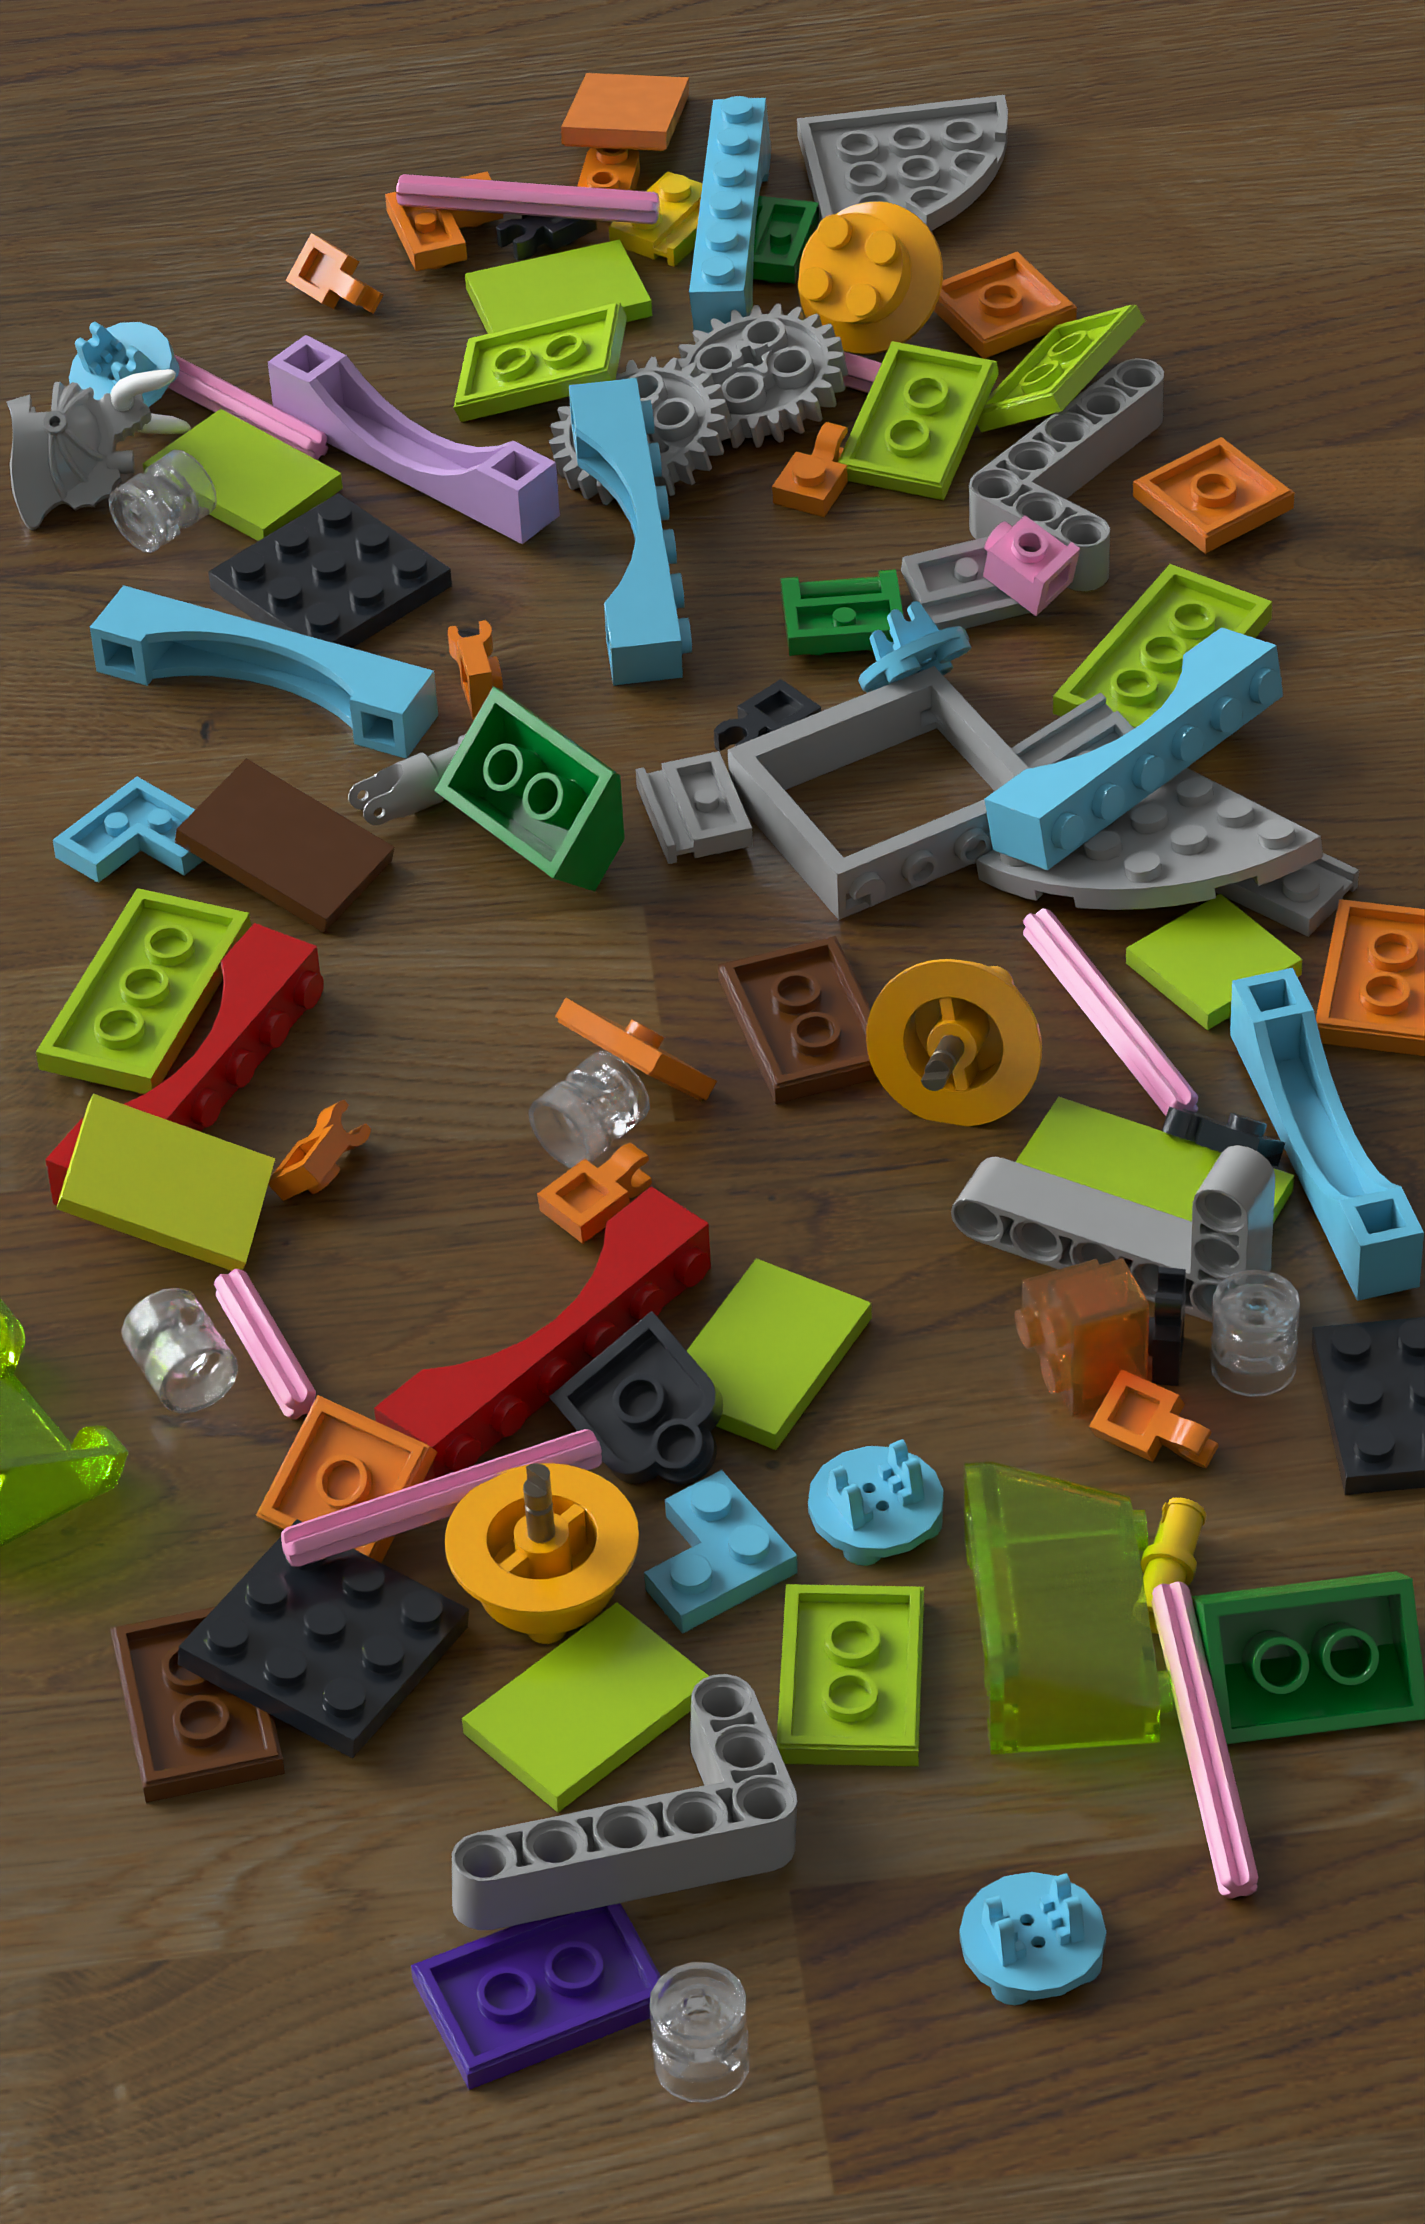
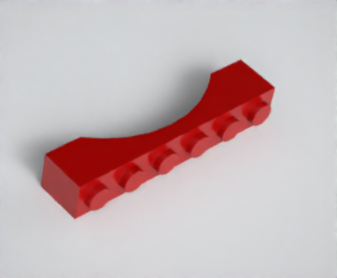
[45,923,324,1205]
[374,1186,711,1483]

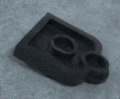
[549,1311,723,1485]

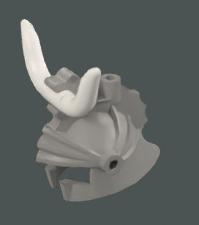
[7,369,191,530]

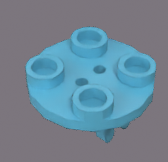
[69,322,180,407]
[858,601,972,693]
[808,1439,944,1566]
[960,1872,1106,2005]

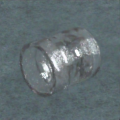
[108,450,217,553]
[529,1051,650,1168]
[1210,1270,1300,1397]
[122,1288,238,1413]
[650,1962,750,2103]

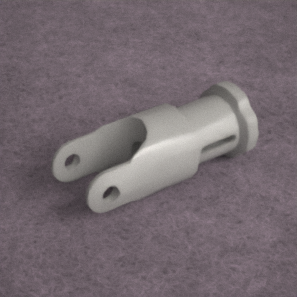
[348,734,466,825]

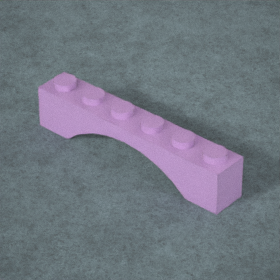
[268,335,560,544]

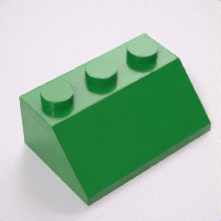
[434,687,625,892]
[1192,1571,1425,1744]

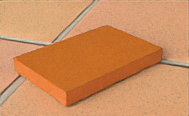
[561,73,689,151]
[1316,899,1425,1056]

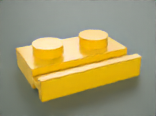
[609,171,703,267]

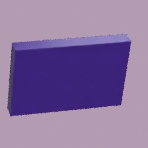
[411,1903,672,2090]

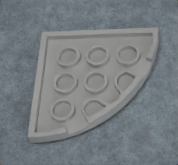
[797,95,1008,231]
[976,768,1323,910]

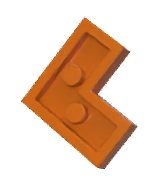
[385,172,504,271]

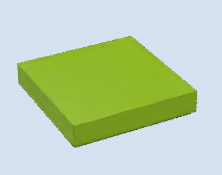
[1126,894,1303,1030]

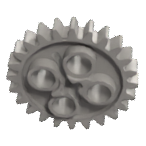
[678,304,848,448]
[549,357,732,505]

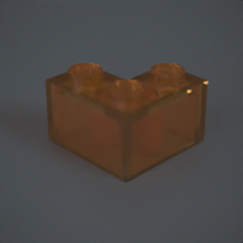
[1015,1258,1149,1417]

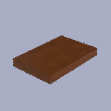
[175,758,395,933]
[718,936,878,1104]
[111,1606,285,1803]

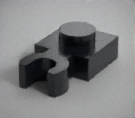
[496,215,597,261]
[714,679,821,752]
[1162,1107,1286,1167]
[1140,1267,1186,1386]

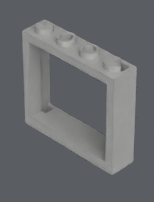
[728,666,1030,920]

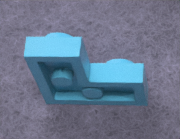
[53,776,204,883]
[644,1470,798,1634]

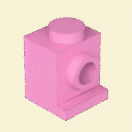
[983,515,1080,616]

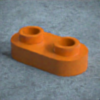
[577,148,640,191]

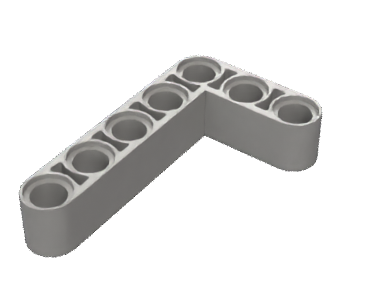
[969,358,1164,591]
[951,1145,1275,1326]
[451,1674,797,1930]

